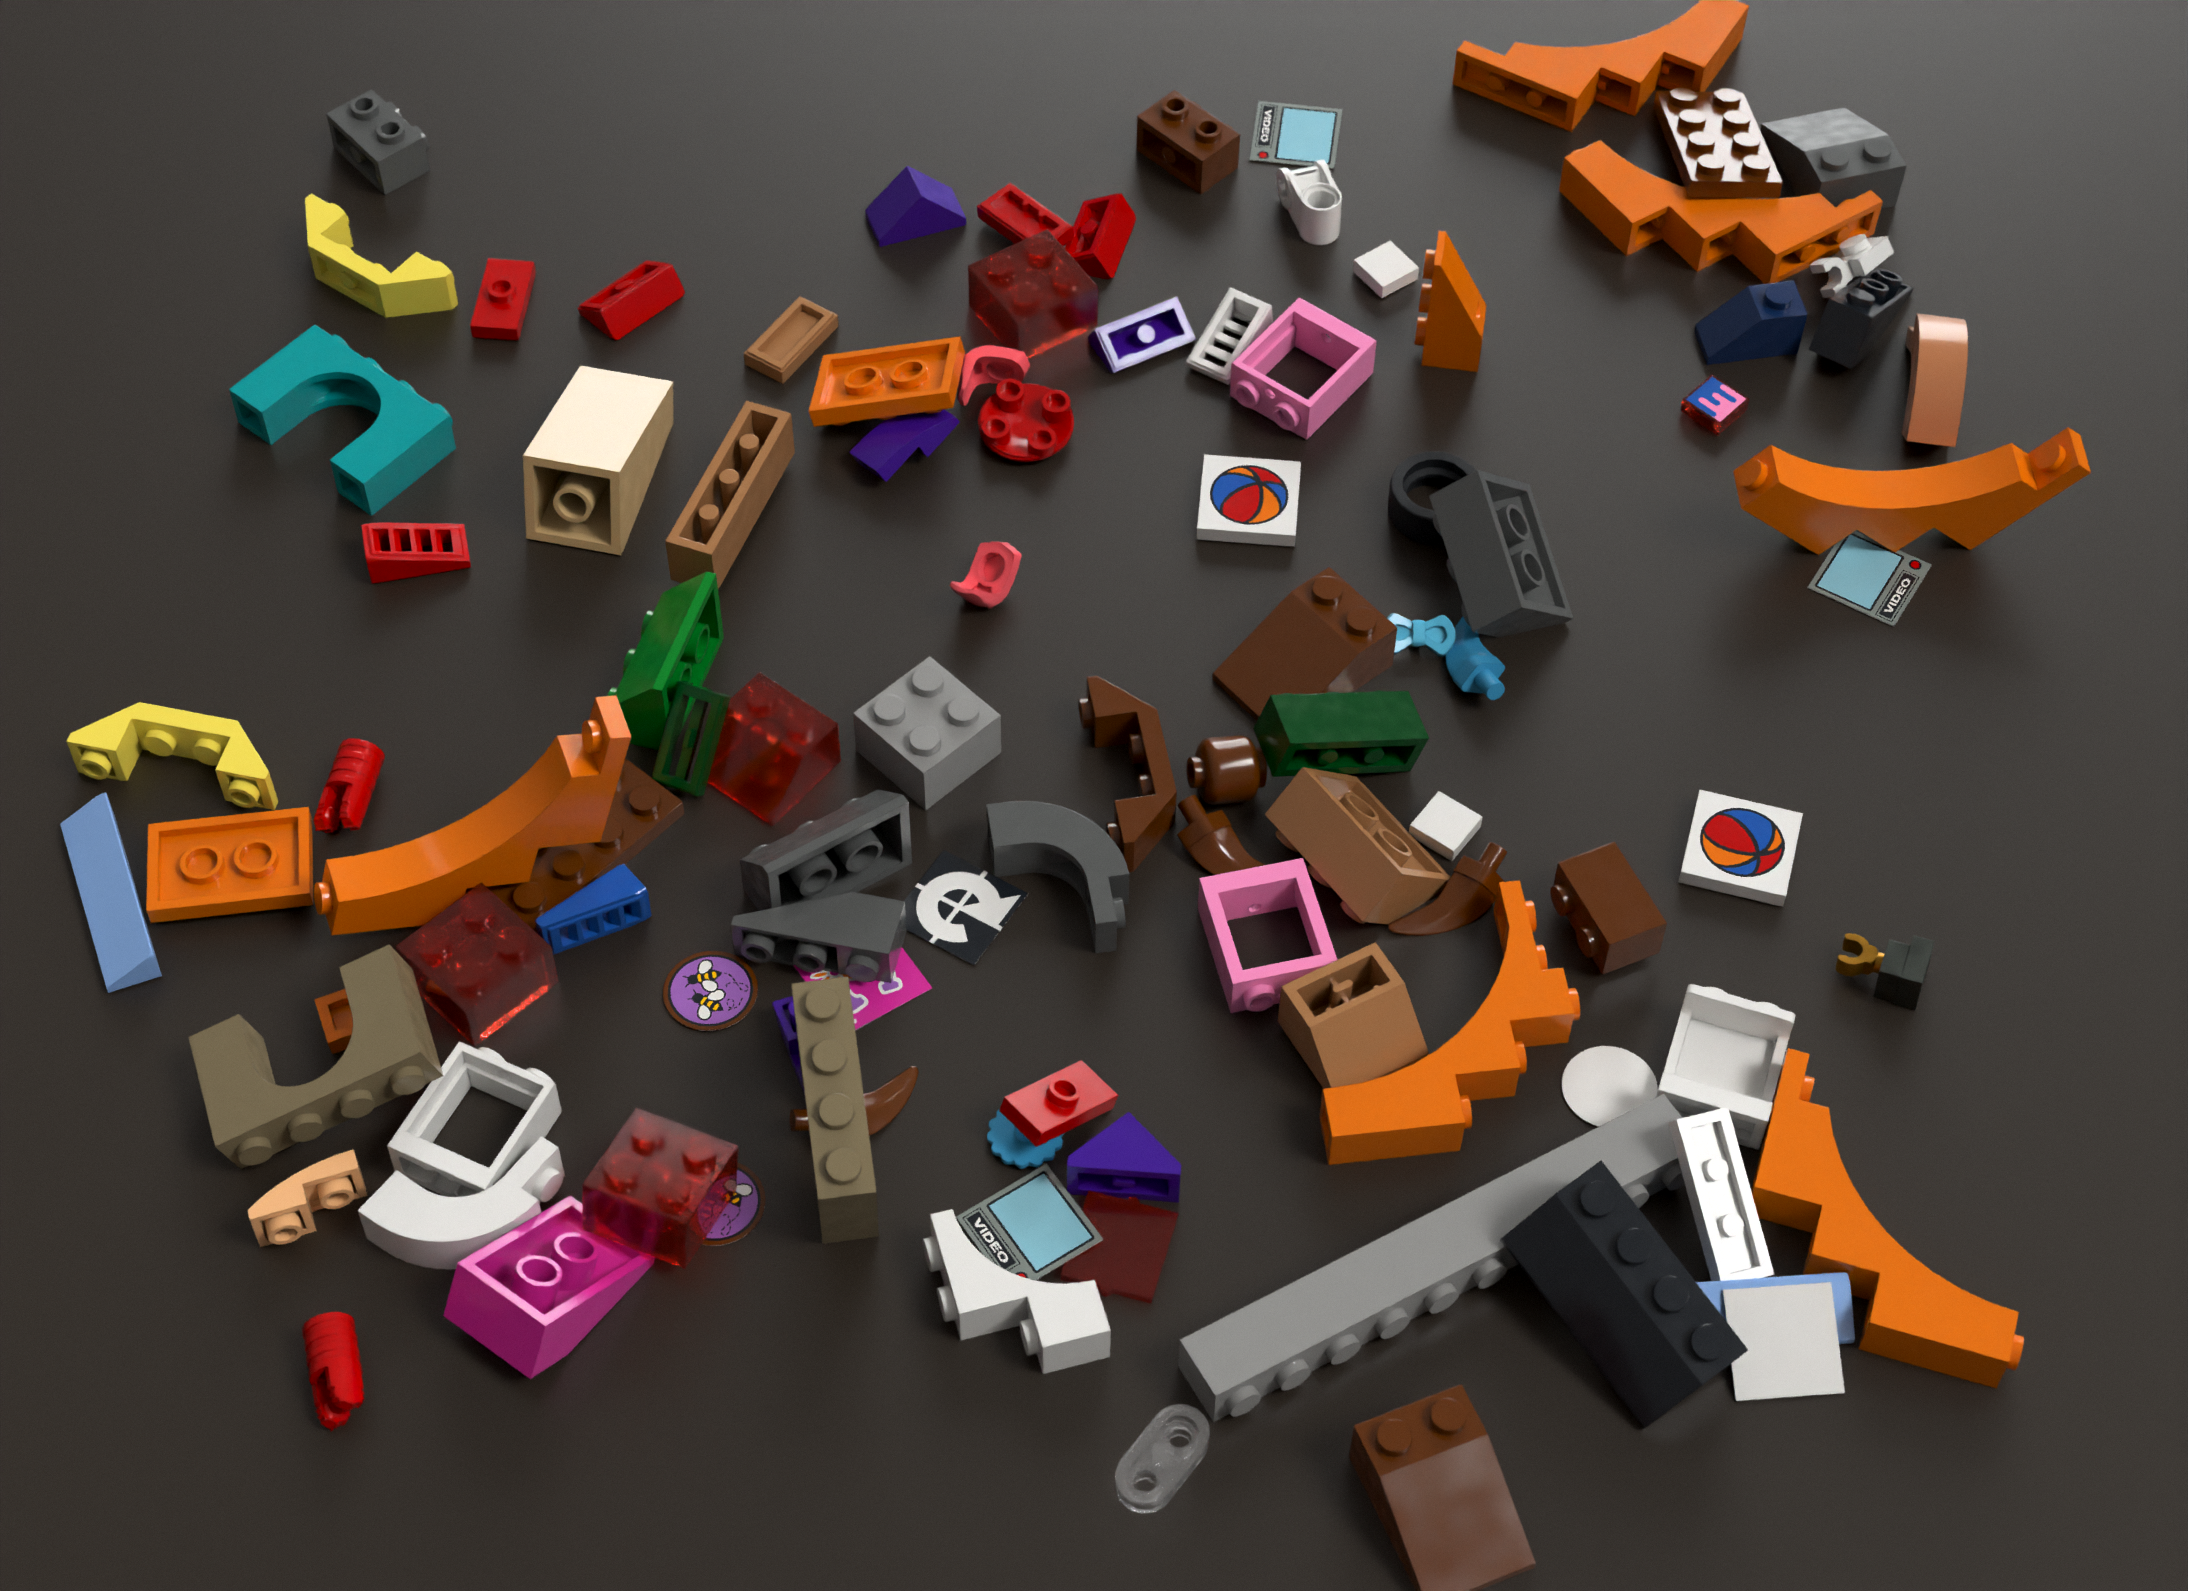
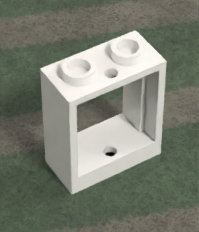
[387,1041,562,1197]

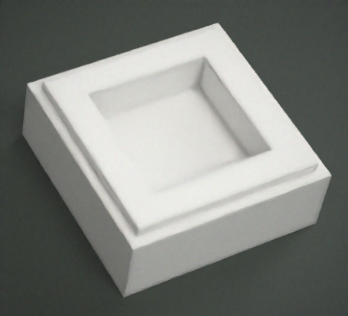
[1353,241,1419,298]
[1409,791,1482,861]

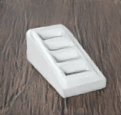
[1186,287,1273,385]

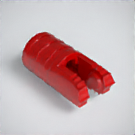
[313,738,385,833]
[302,1312,365,1431]

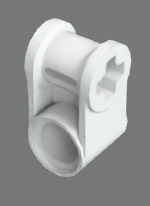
[1276,160,1342,245]

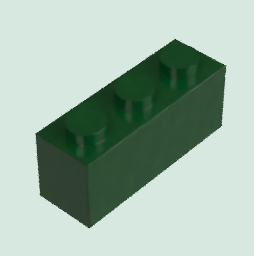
[1253,690,1429,777]

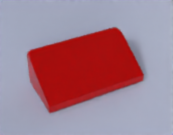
[1058,193,1136,279]
[577,260,685,340]

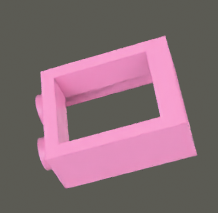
[1230,298,1377,440]
[1198,858,1337,1013]

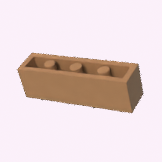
[665,401,795,589]

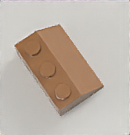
[1265,767,1451,925]

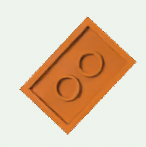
[809,336,965,427]
[146,807,313,923]

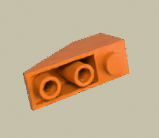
[1414,231,1487,372]

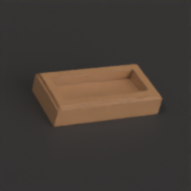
[744,296,838,384]

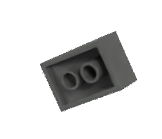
[1760,108,1907,208]

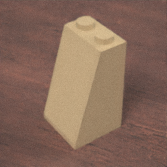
[523,366,673,555]

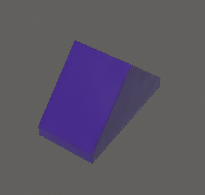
[865,166,967,247]
[1067,1112,1181,1203]

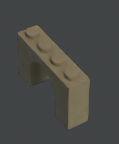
[189,944,443,1169]
[791,977,879,1244]

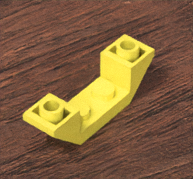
[305,194,458,318]
[66,702,278,810]

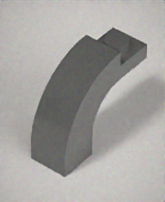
[986,801,1129,954]

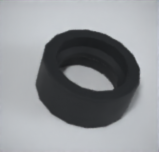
[1388,451,1476,545]

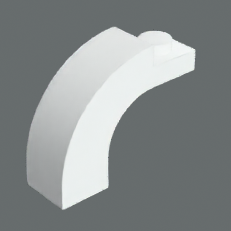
[358,1136,565,1269]

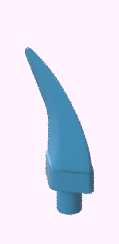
[1446,617,1505,700]

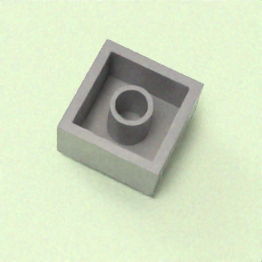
[853,656,1001,810]

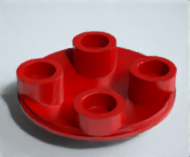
[978,379,1074,462]

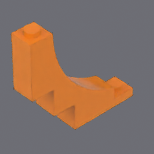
[1452,0,1749,132]
[1559,140,1883,284]
[1733,427,2091,555]
[314,695,631,935]
[1751,1048,2024,1389]

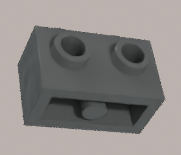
[326,89,430,195]

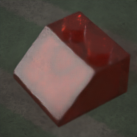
[708,672,841,826]

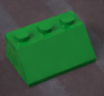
[607,571,724,751]

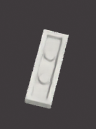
[1668,1107,1774,1281]

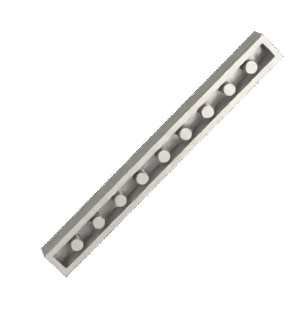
[1178,1094,1685,1422]

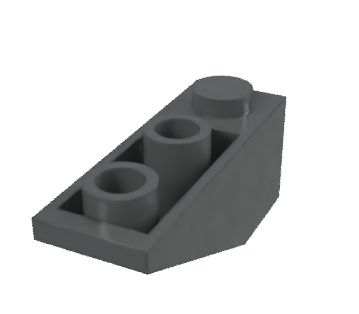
[731,892,907,983]

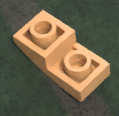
[247,1149,368,1247]

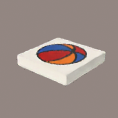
[1197,454,1301,547]
[1678,790,1803,907]

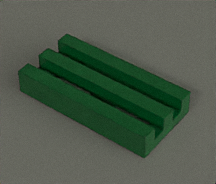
[651,680,731,796]

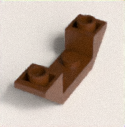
[1078,675,1177,872]

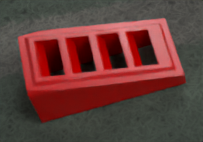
[361,523,471,584]

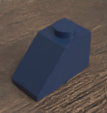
[1694,280,1808,365]

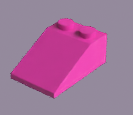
[443,1196,656,1379]

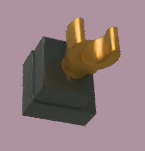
[1835,933,1935,1010]

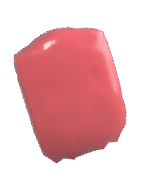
[957,345,1030,406]
[950,542,1022,609]

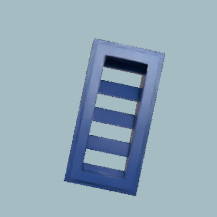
[535,863,652,957]

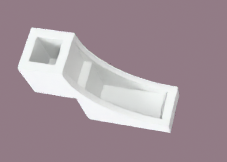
[923,1209,1111,1374]

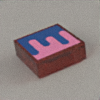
[1680,374,1750,436]

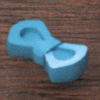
[1387,613,1456,657]

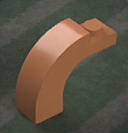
[1902,313,1968,447]

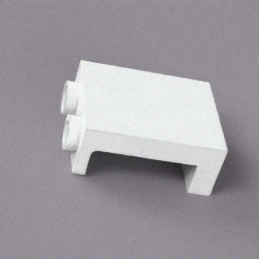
[1656,984,1796,1150]

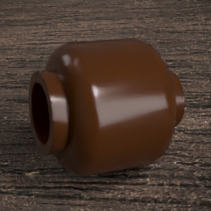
[1186,735,1267,805]

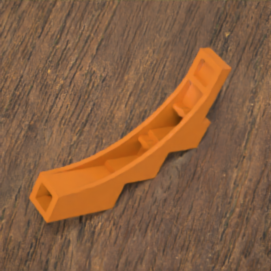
[1319,880,1580,1165]

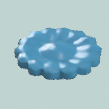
[987,1109,1064,1169]

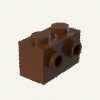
[1136,90,1240,194]
[1550,842,1667,974]

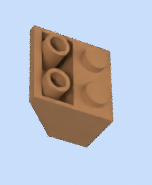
[1278,942,1429,1089]

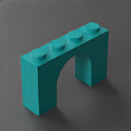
[229,324,456,516]

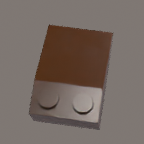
[1212,567,1397,721]
[1349,1384,1536,1591]

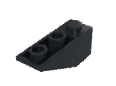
[1808,269,1913,369]

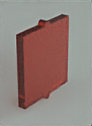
[1061,1190,1178,1304]

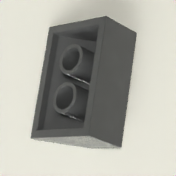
[1429,470,1574,637]
[740,790,912,911]

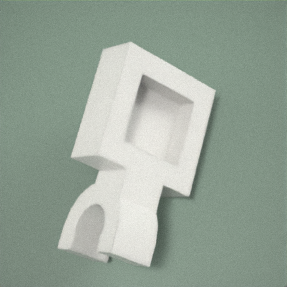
[1809,234,1894,298]

